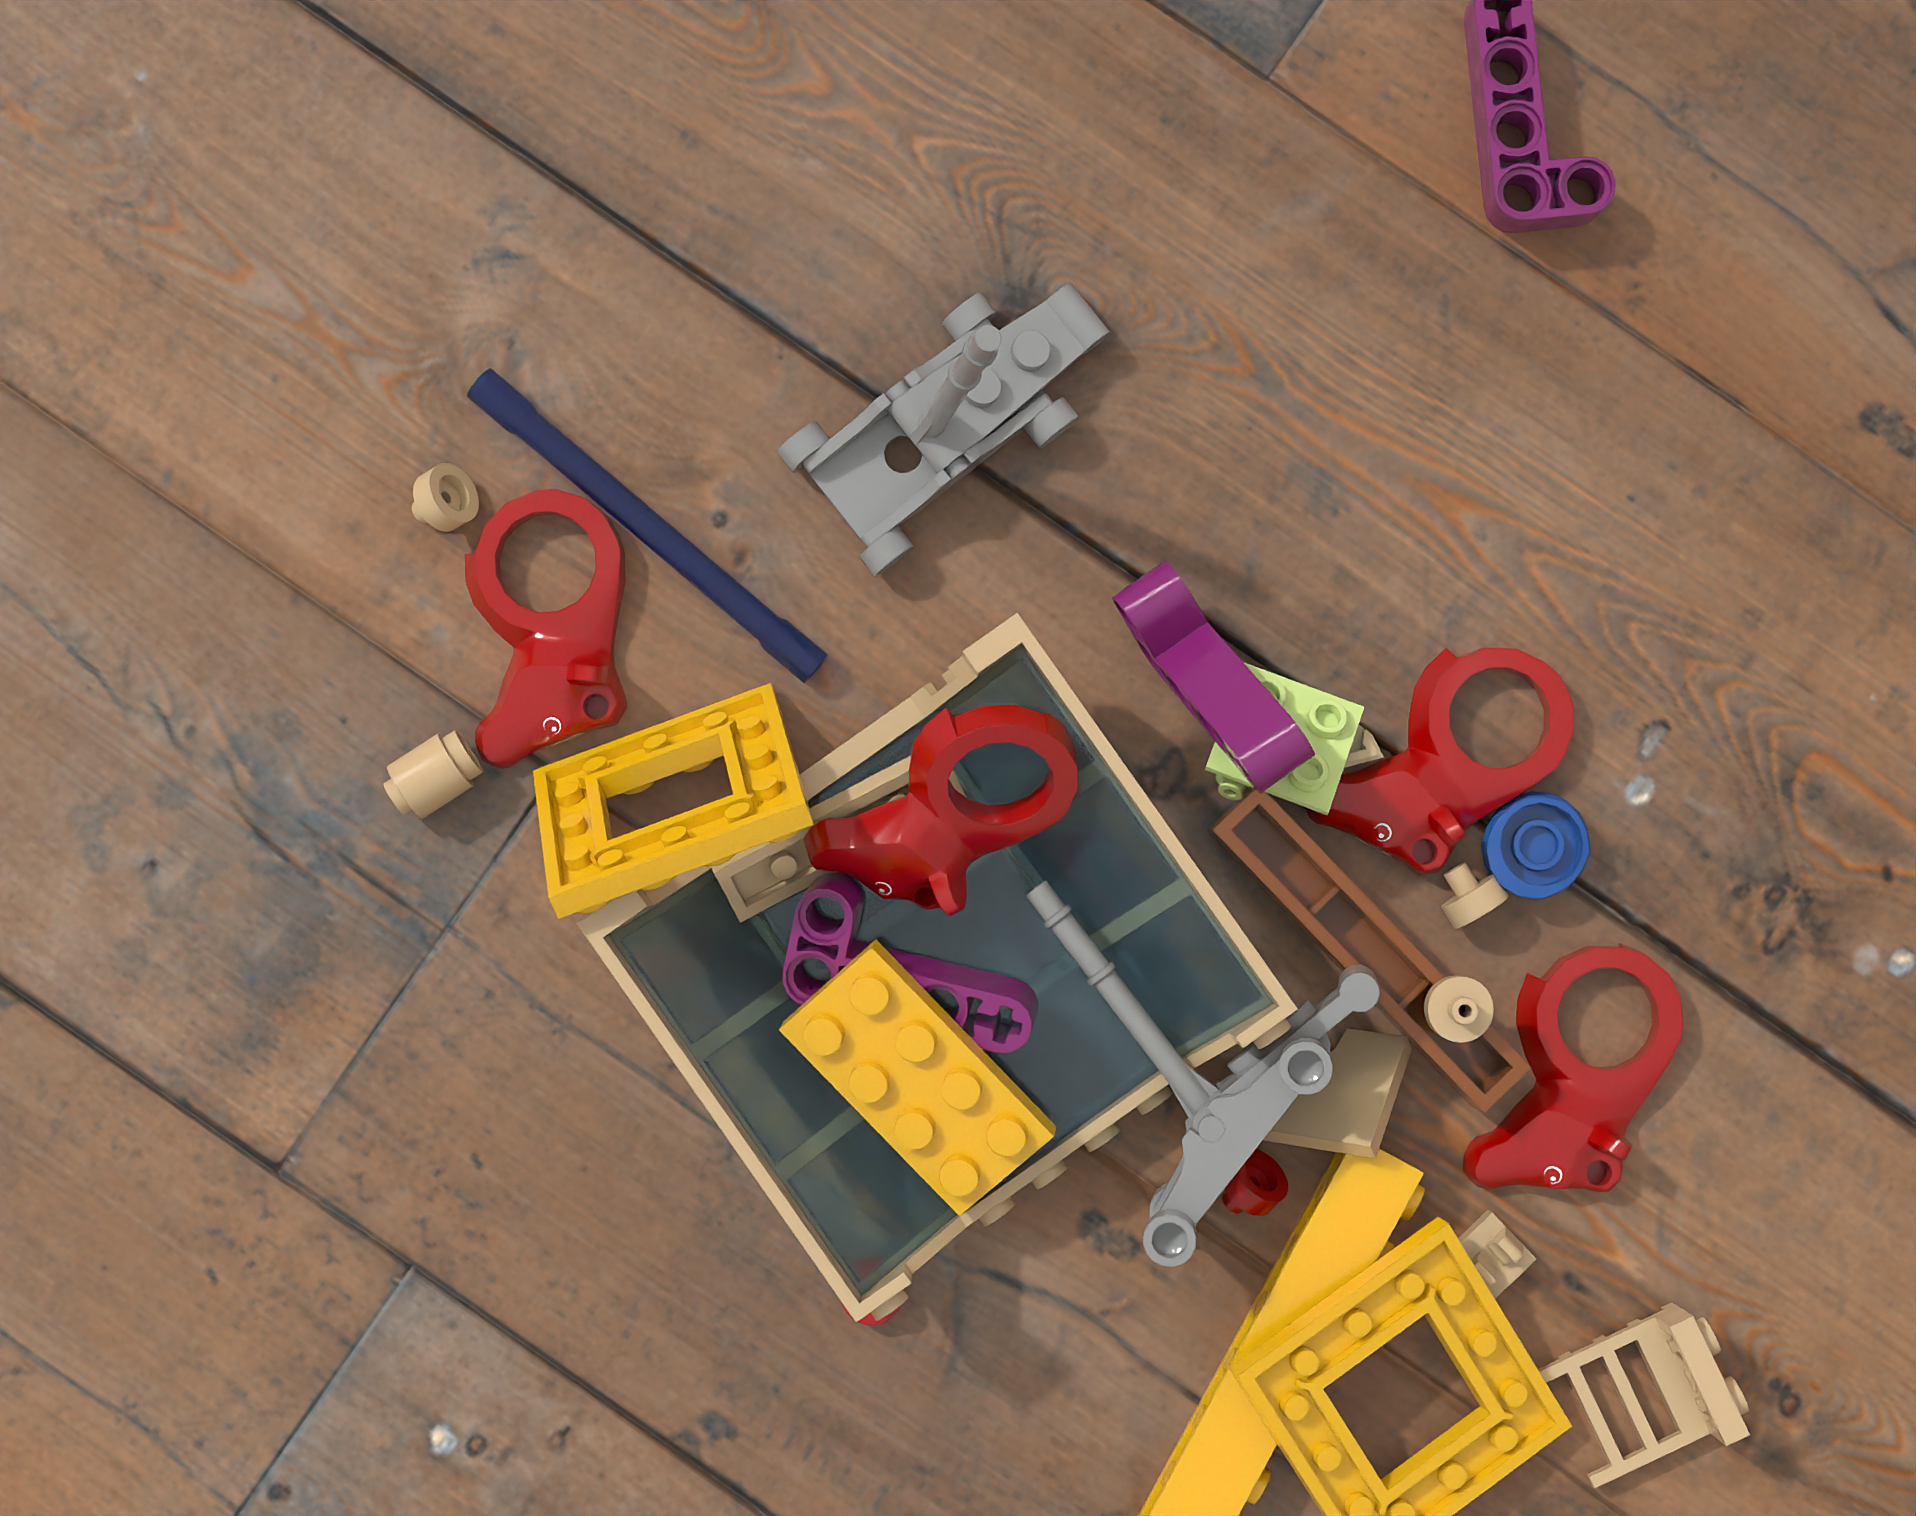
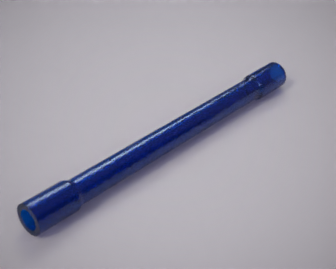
[467,368,829,684]

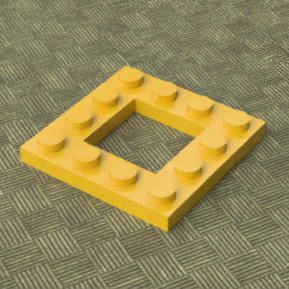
[533,683,814,919]
[1229,1217,1572,1516]

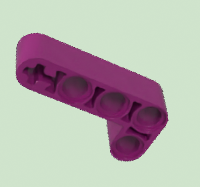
[1464,0,1616,233]
[1112,560,1315,794]
[783,872,1038,1053]

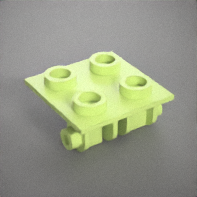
[1205,663,1364,815]

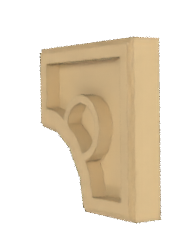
[1263,1028,1412,1158]

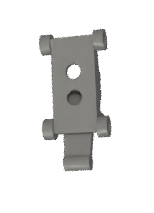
[777,283,1110,577]
[1025,880,1380,1267]

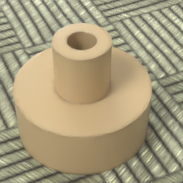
[412,463,479,532]
[1441,862,1509,929]
[1424,976,1494,1042]

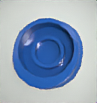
[1481,791,1590,900]

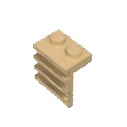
[1538,1302,1750,1489]

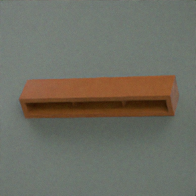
[1207,788,1531,1113]

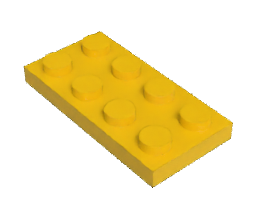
[779,940,1057,1216]

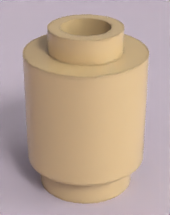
[383,729,484,819]

